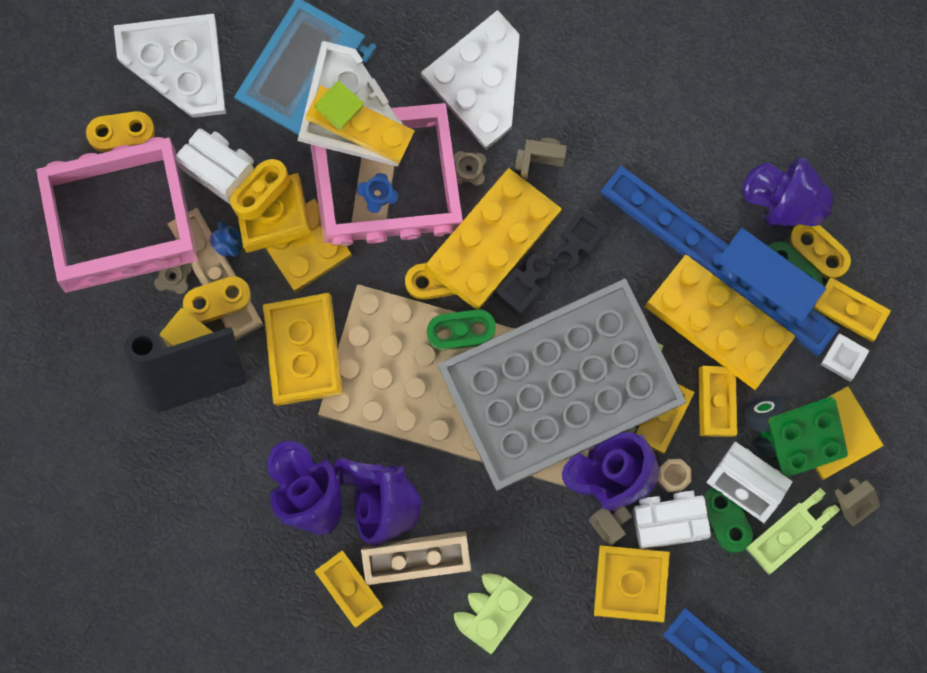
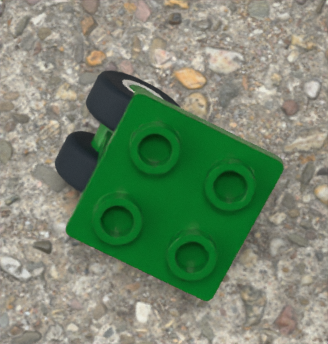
[745,396,848,478]

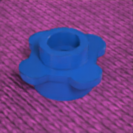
[357,173,398,213]
[210,221,243,257]

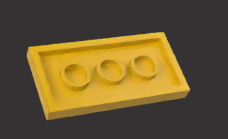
[424,168,562,310]
[645,255,796,390]

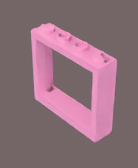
[311,103,463,247]
[36,137,198,293]

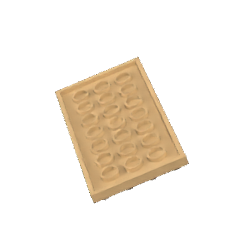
[318,284,594,487]

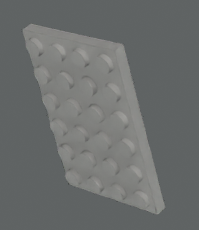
[437,278,686,492]

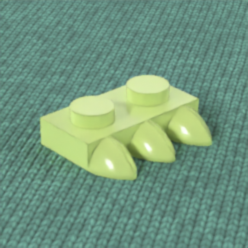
[454,573,533,655]

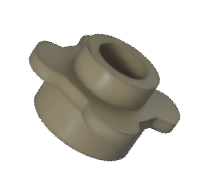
[453,151,486,186]
[154,263,192,294]

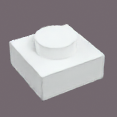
[820,333,869,382]

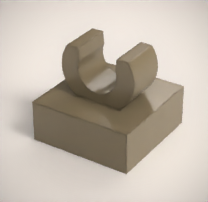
[835,478,880,527]
[589,506,632,546]

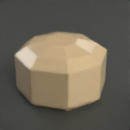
[658,459,691,493]

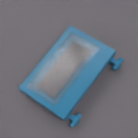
[234,0,377,135]

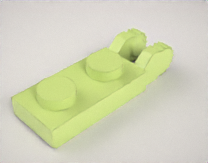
[746,488,840,575]

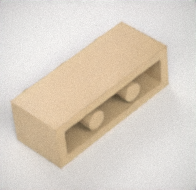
[361,531,471,585]

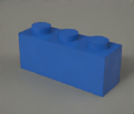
[717,228,827,323]

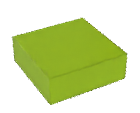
[314,80,364,131]

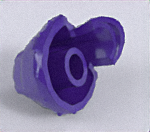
[743,158,833,227]
[562,432,660,512]
[267,441,343,535]
[334,458,422,546]

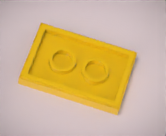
[263,293,343,406]

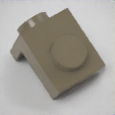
[515,138,567,181]

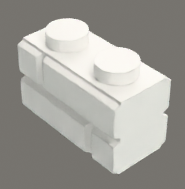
[175,129,254,205]
[706,442,792,523]
[632,491,711,550]

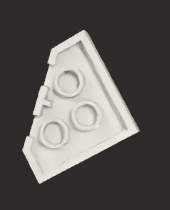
[421,10,519,150]
[114,14,226,118]
[297,40,403,167]

